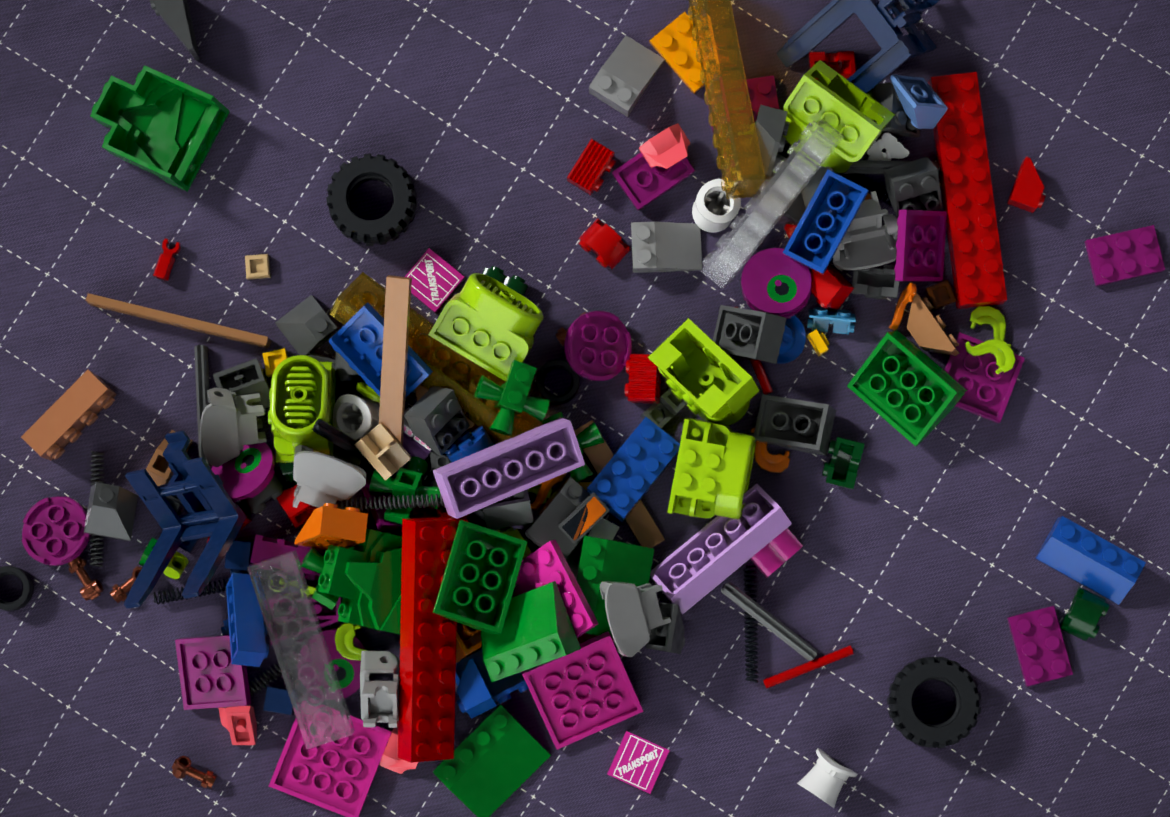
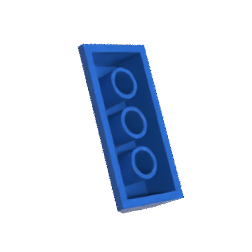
[782,169,869,274]
[1035,516,1146,605]

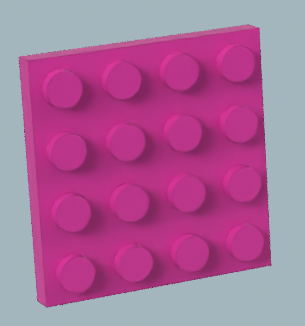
[512,540,599,638]
[521,631,643,750]
[269,697,392,817]

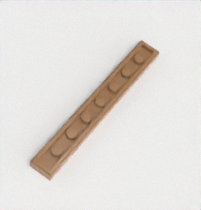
[379,275,412,446]
[86,293,271,349]

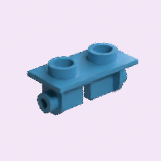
[807,307,856,335]

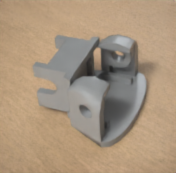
[833,191,898,270]
[200,388,267,467]
[292,445,366,508]
[600,581,671,657]
[360,651,400,728]

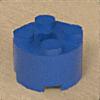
[444,426,495,463]

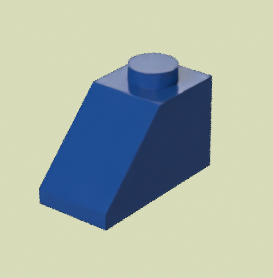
[457,658,497,719]

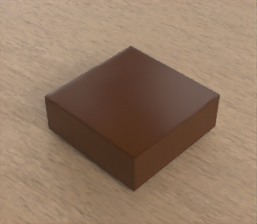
[925,279,957,311]

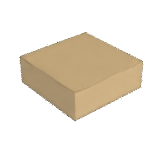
[245,254,271,280]

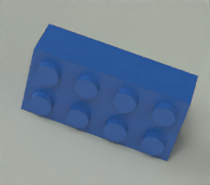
[586,417,680,522]

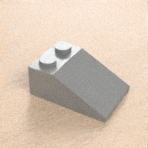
[589,36,665,117]
[631,222,702,273]

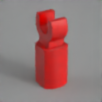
[153,238,181,281]

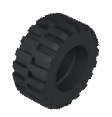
[326,153,417,246]
[887,657,981,748]

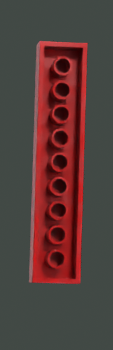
[928,72,1007,309]
[398,517,459,763]

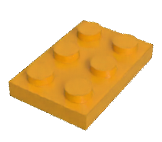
[649,11,729,94]

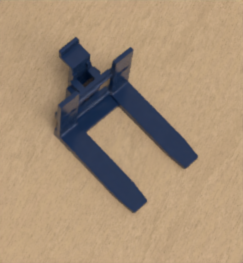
[777,0,940,94]
[124,431,246,609]

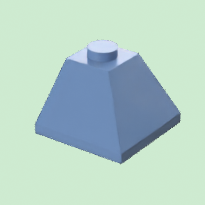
[890,74,948,129]

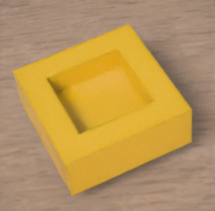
[807,329,829,357]
[262,348,288,378]

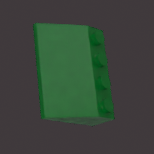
[847,331,967,446]
[433,520,528,635]
[577,536,654,638]
[481,581,581,682]
[433,704,551,817]

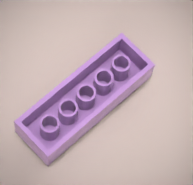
[433,417,585,519]
[650,484,792,614]

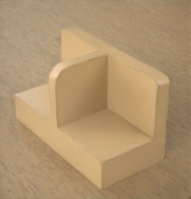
[354,423,411,481]

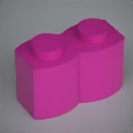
[750,528,803,578]

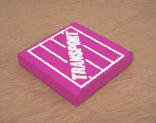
[405,248,465,314]
[607,731,670,794]

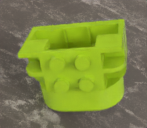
[783,60,895,173]
[428,273,543,382]
[648,318,759,426]
[268,355,336,463]
[667,418,756,519]

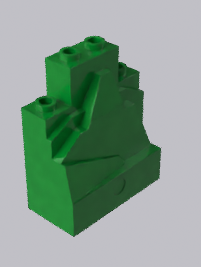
[90,65,230,192]
[318,529,402,635]

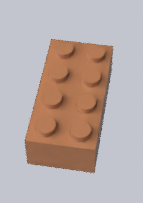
[21,370,117,461]

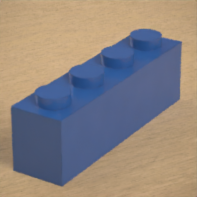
[226,572,269,667]

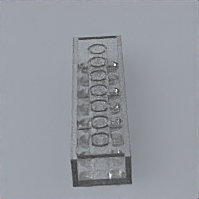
[700,119,845,289]
[247,550,355,749]

